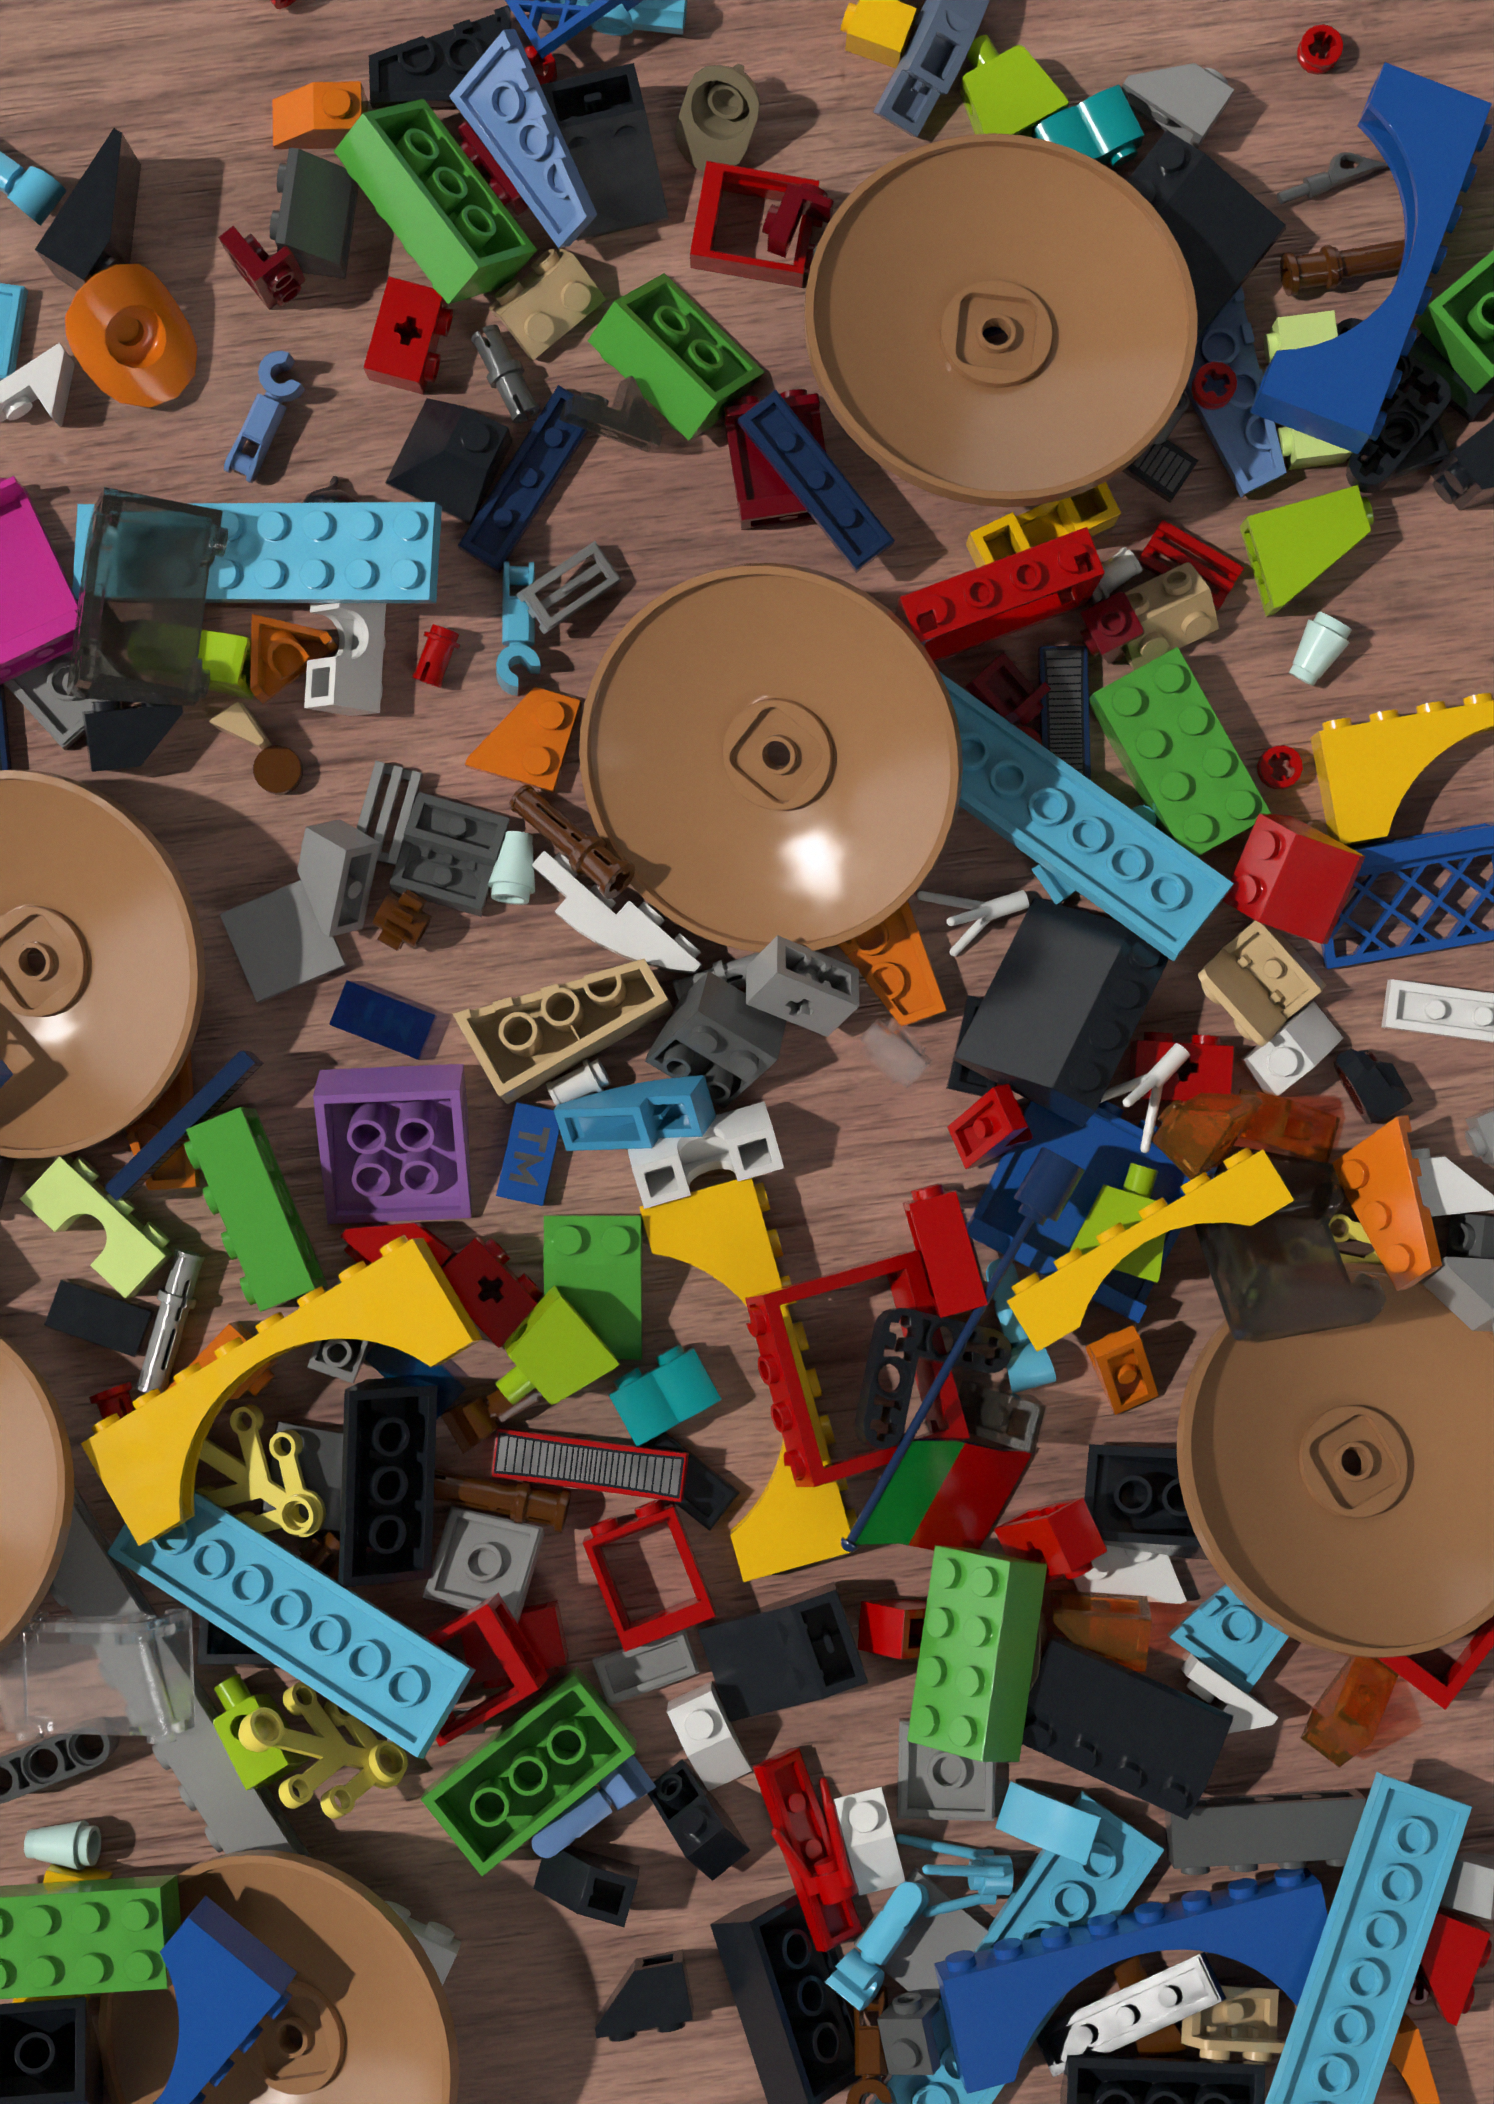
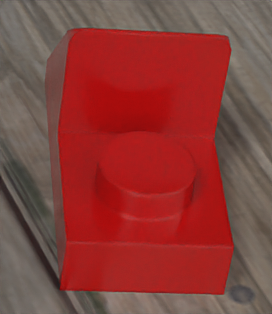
[947,1083,1032,1170]

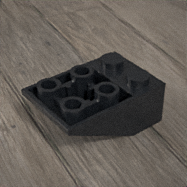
[540,63,669,241]
[698,1582,868,1722]

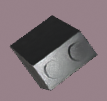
[1430,419,1494,511]
[0,1997,103,2104]

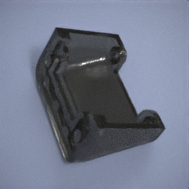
[67,487,228,706]
[1195,1145,1387,1343]

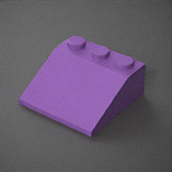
[313,1064,472,1224]

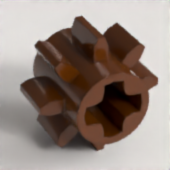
[372,889,432,951]
[299,1530,340,1582]

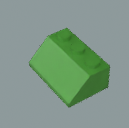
[588,273,765,441]

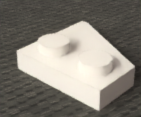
[1073,1545,1187,1604]

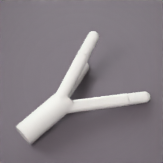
[917,890,1029,957]
[1100,1043,1190,1153]

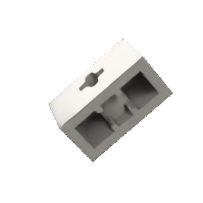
[746,935,859,1037]

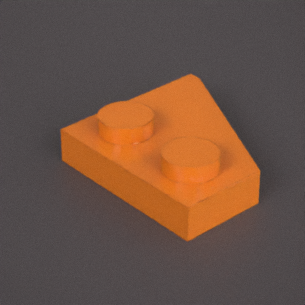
[465,687,581,793]

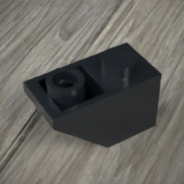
[82,694,183,772]
[648,1759,750,1881]
[533,1846,640,1927]
[595,1949,694,2042]

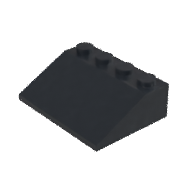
[1127,130,1286,341]
[953,897,1169,1127]

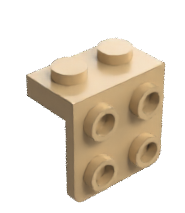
[1198,920,1326,1047]

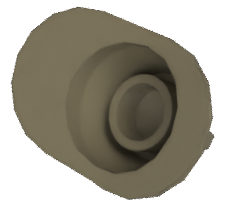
[675,64,760,172]

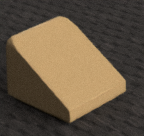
[209,702,272,750]

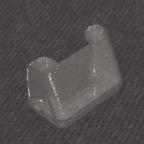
[0,1608,195,1744]

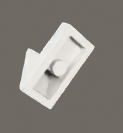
[0,343,75,427]
[1180,1653,1278,1734]

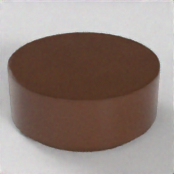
[253,745,303,795]

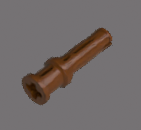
[1280,239,1405,296]
[509,785,635,899]
[434,1469,571,1533]

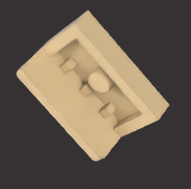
[489,248,606,360]
[1123,562,1219,670]
[1181,1984,1285,2062]

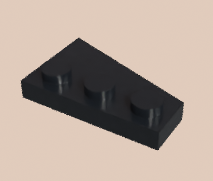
[369,5,512,109]

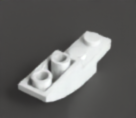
[532,851,702,974]

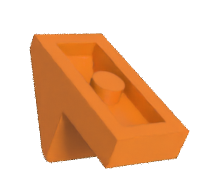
[1086,1325,1159,1415]

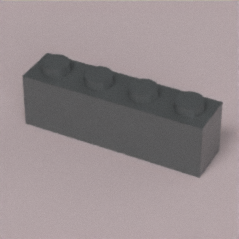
[1165,1788,1366,1875]

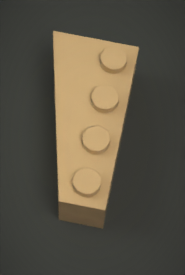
[453,958,673,1104]

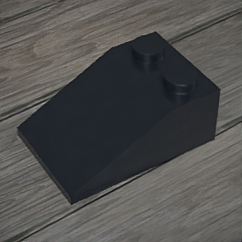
[35,128,141,291]
[1084,1444,1208,1560]

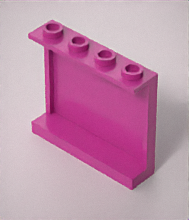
[0,476,95,684]

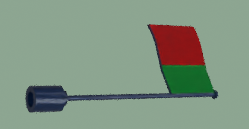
[840,1147,1085,1552]

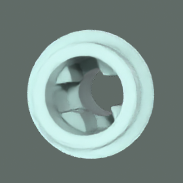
[1289,611,1352,687]
[488,831,535,905]
[24,1820,101,1870]

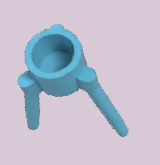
[895,1834,1014,1917]

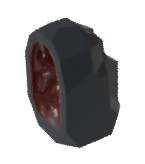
[1333,1048,1413,1124]

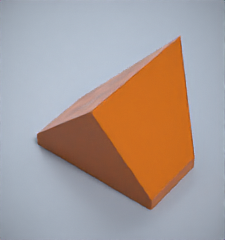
[250,614,338,704]

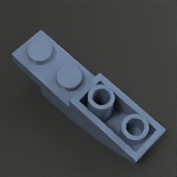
[873,0,990,137]

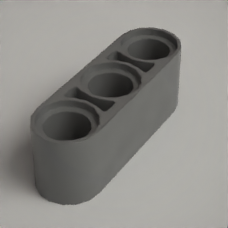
[0,1716,120,1804]

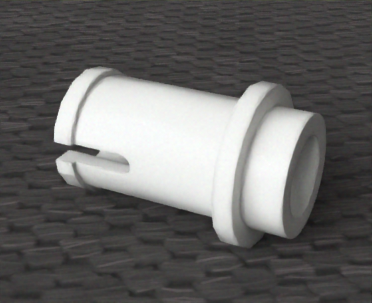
[1089,547,1142,604]
[546,1058,611,1106]

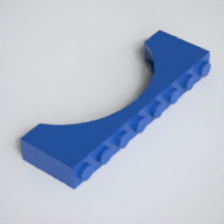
[1250,62,1492,454]
[934,1868,1328,2094]
[152,1895,297,2104]

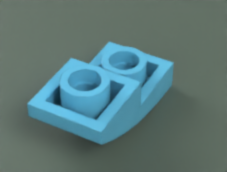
[995,1781,1102,1865]

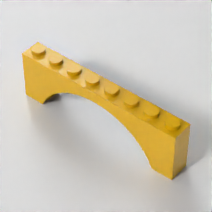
[1310,693,1494,846]
[639,1178,857,1582]
[81,1235,483,1546]

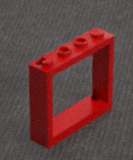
[895,527,1105,663]
[745,1250,970,1487]

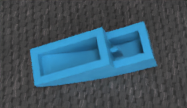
[554,1075,716,1151]

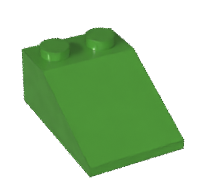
[543,1215,643,1359]

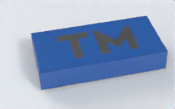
[496,1102,560,1206]

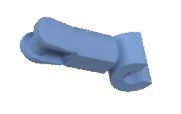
[223,351,305,483]
[531,1755,656,1858]

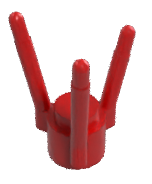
[771,1777,859,1905]

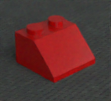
[1222,813,1366,944]

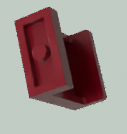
[724,389,826,530]

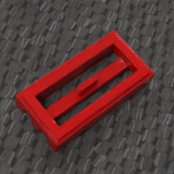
[1138,519,1244,611]

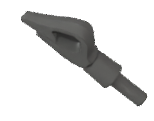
[1277,152,1387,204]

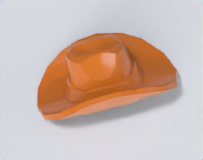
[65,263,198,408]

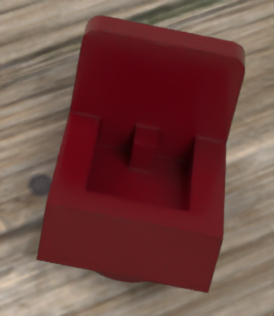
[762,183,834,258]
[1080,592,1145,664]
[965,652,1051,725]

